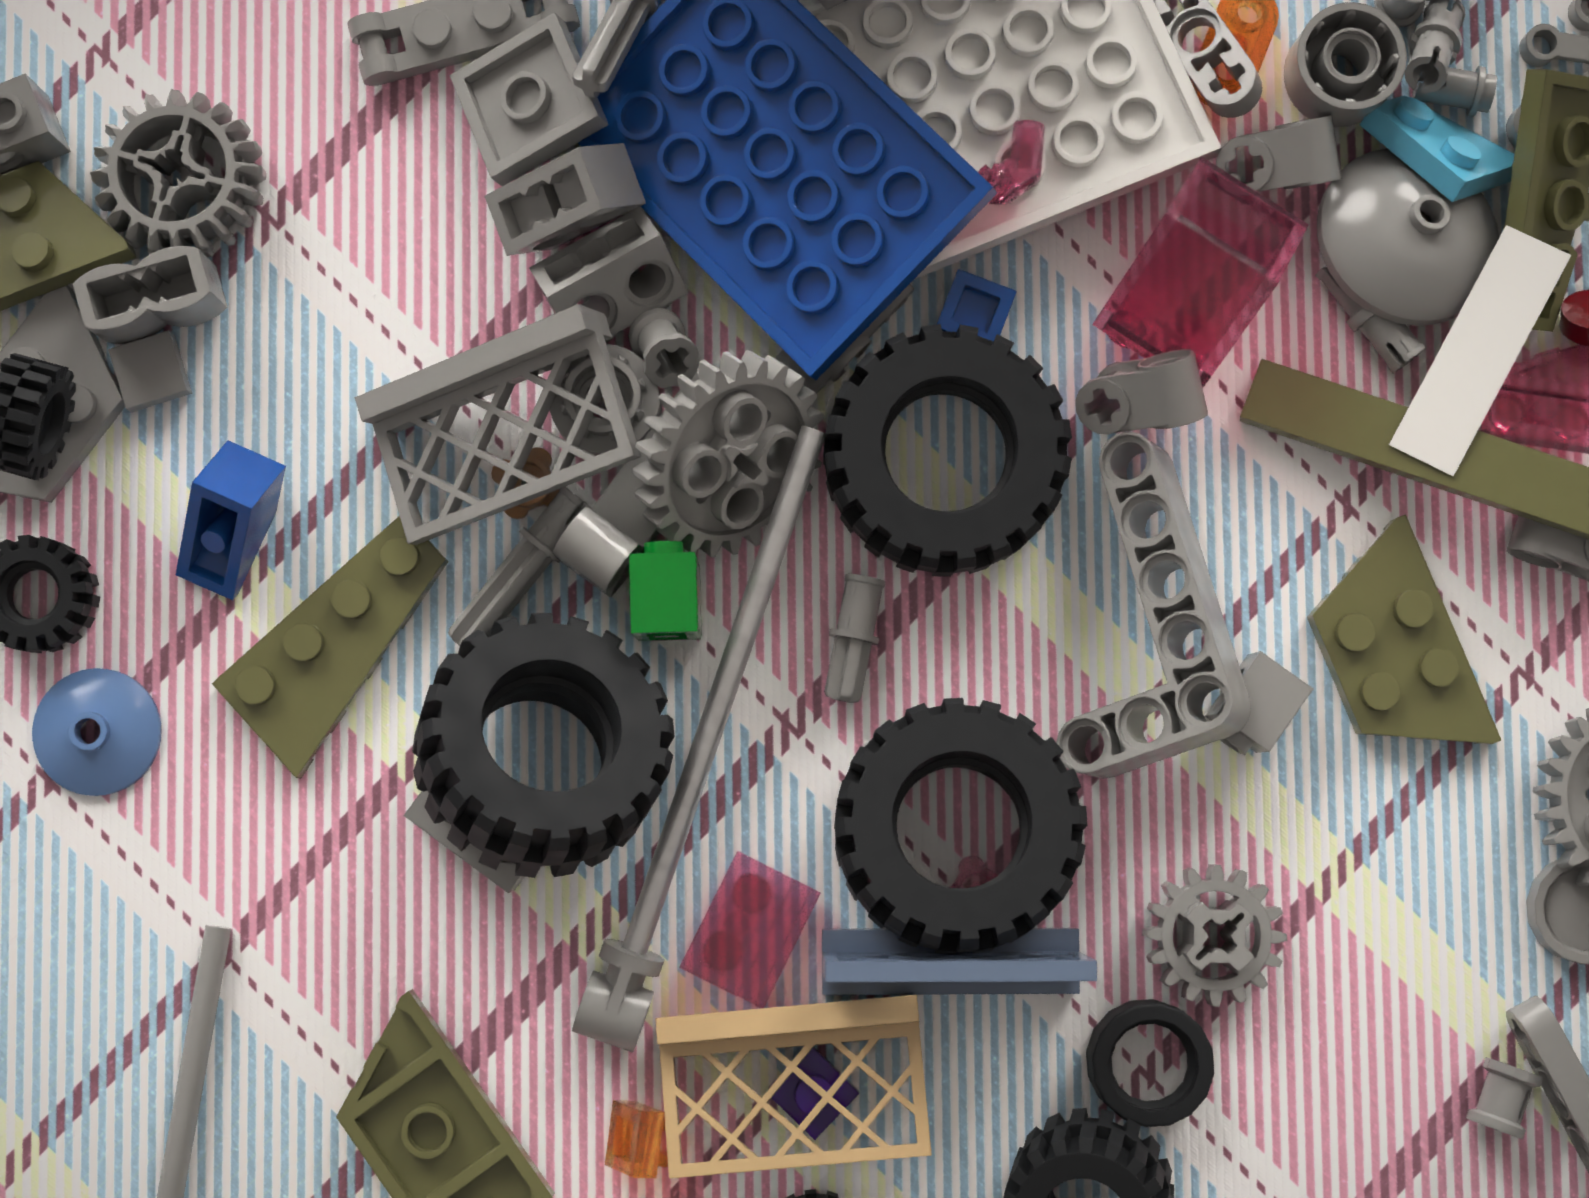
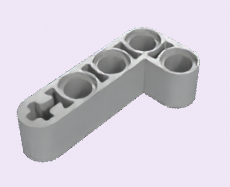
[553,367,699,597]

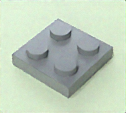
[450,12,609,186]

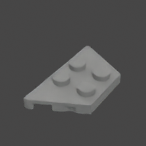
[0,285,125,503]

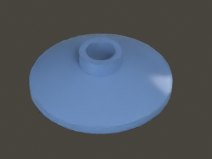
[32,668,162,796]

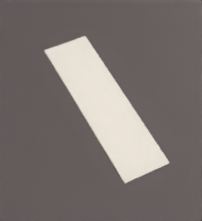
[1389,225,1571,476]

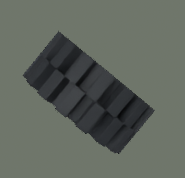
[0,353,76,481]
[0,535,100,653]

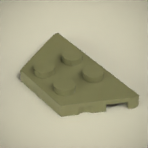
[0,161,137,311]
[1307,514,1501,744]
[336,989,555,1198]

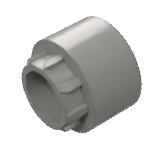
[1283,2,1407,127]
[550,344,662,456]

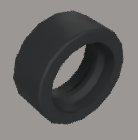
[1086,999,1214,1127]

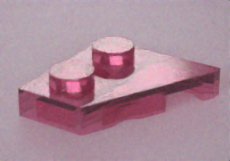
[1479,344,1589,454]

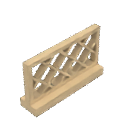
[655,995,932,1179]

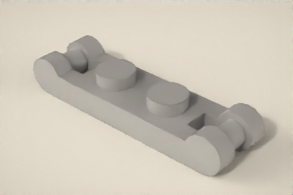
[347,0,580,86]

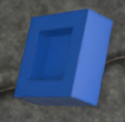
[936,269,1017,341]

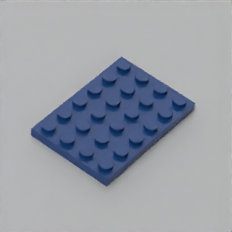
[578,0,997,381]

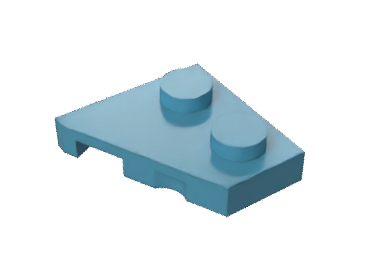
[1360,95,1515,202]

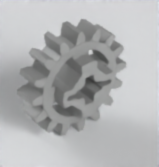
[1142,864,1287,1007]

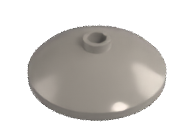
[1317,148,1499,326]

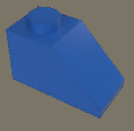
[175,440,286,601]

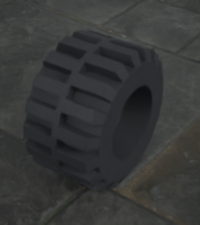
[1003,1108,1174,1198]

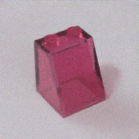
[1092,157,1309,388]

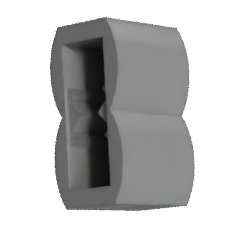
[73,246,227,344]

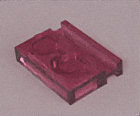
[679,851,821,1008]

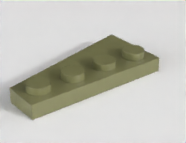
[1503,69,1589,332]
[211,516,449,778]

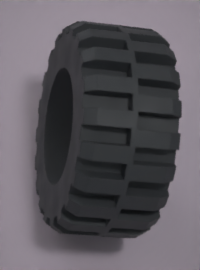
[823,324,1072,577]
[412,613,675,878]
[834,698,1088,954]

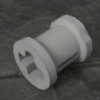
[628,308,699,388]
[1466,1057,1543,1139]

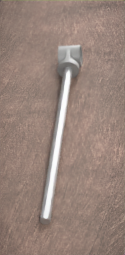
[572,425,826,1052]

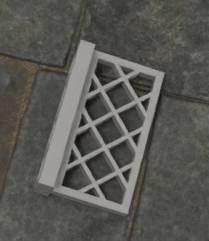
[354,304,641,545]

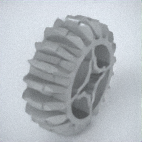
[90,89,266,257]

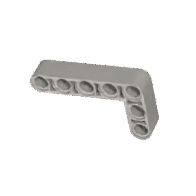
[1056,431,1251,779]

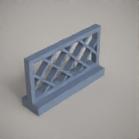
[822,928,1097,995]

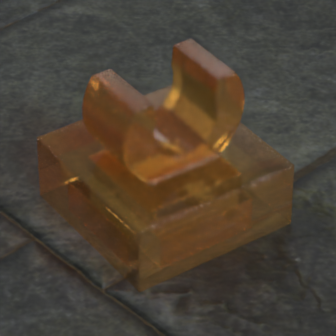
[605,1100,681,1178]

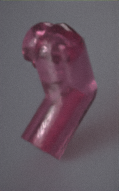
[978,120,1045,205]

